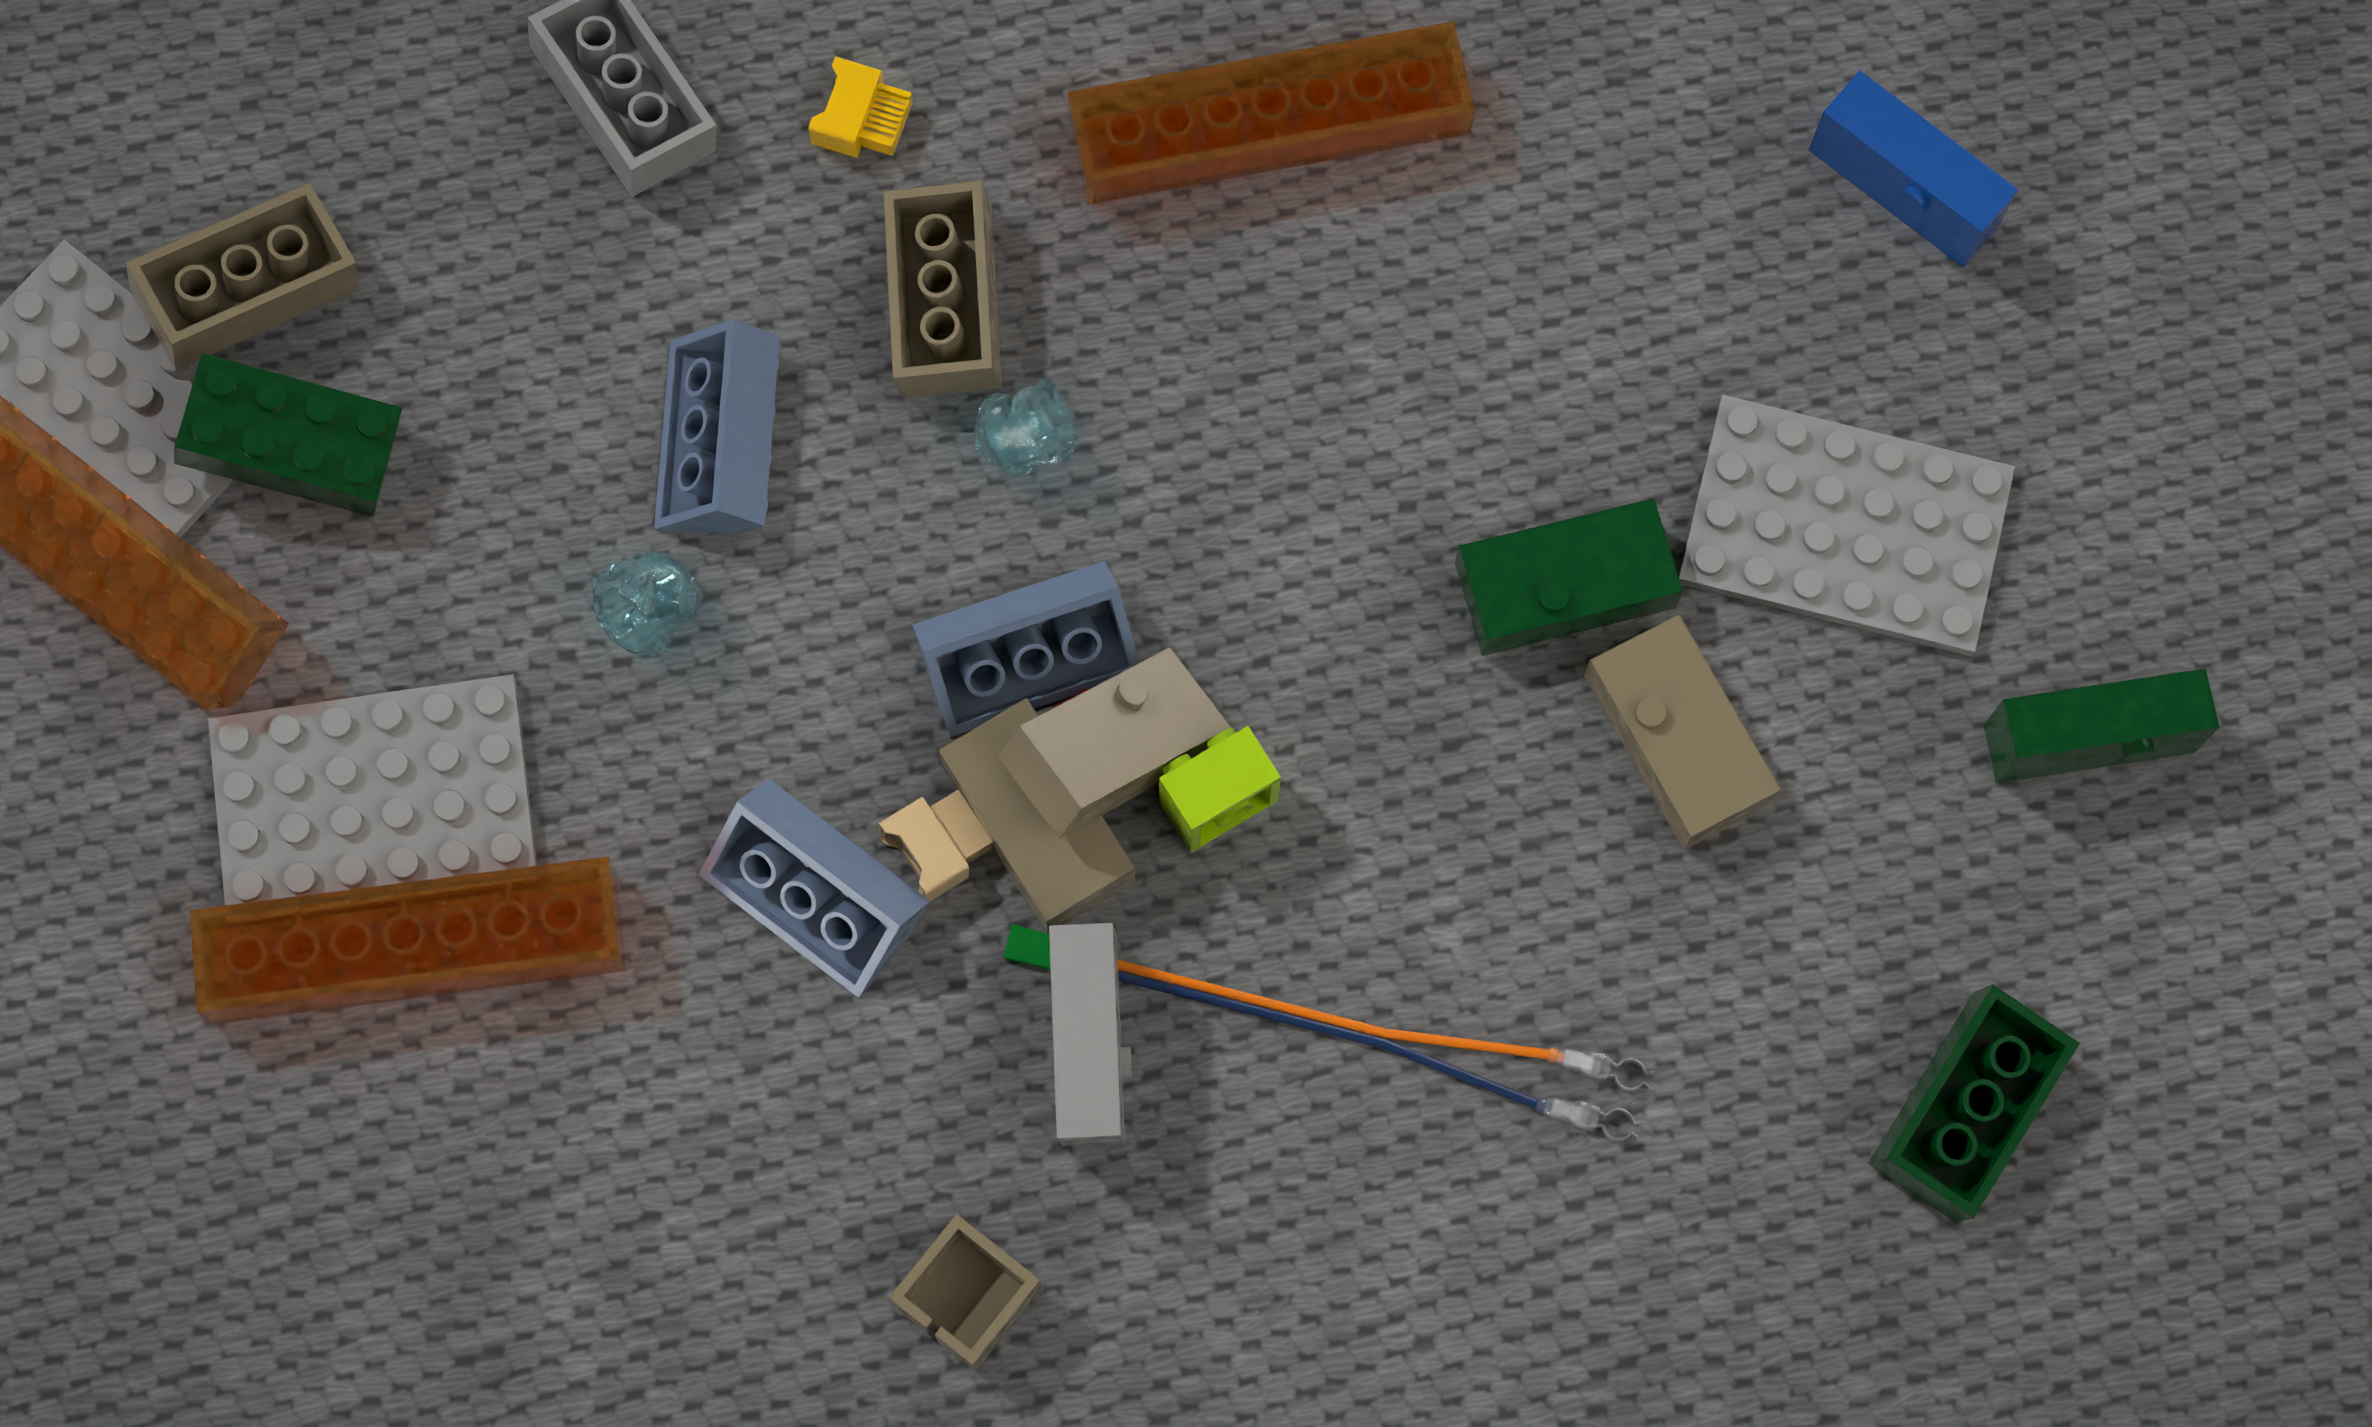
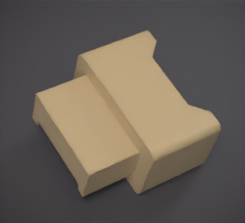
[878,789,993,901]

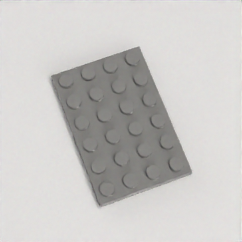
[0,239,233,569]
[1678,395,2015,657]
[208,674,538,919]

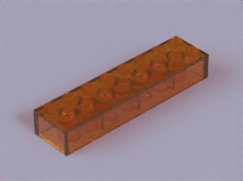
[1067,21,1475,205]
[0,395,289,710]
[190,857,626,1025]

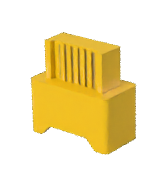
[808,56,913,158]

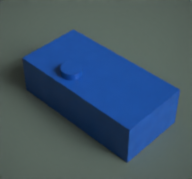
[1808,70,2018,268]

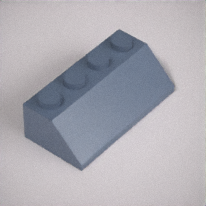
[654,319,780,534]
[912,561,1139,737]
[698,779,930,998]

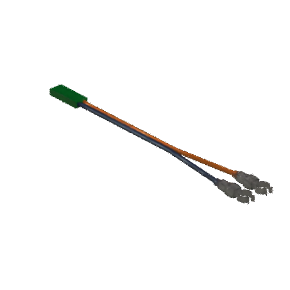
[1003,924,1653,1142]

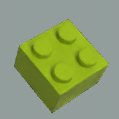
[1159,726,1281,853]

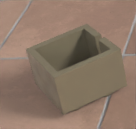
[889,1214,1041,1372]

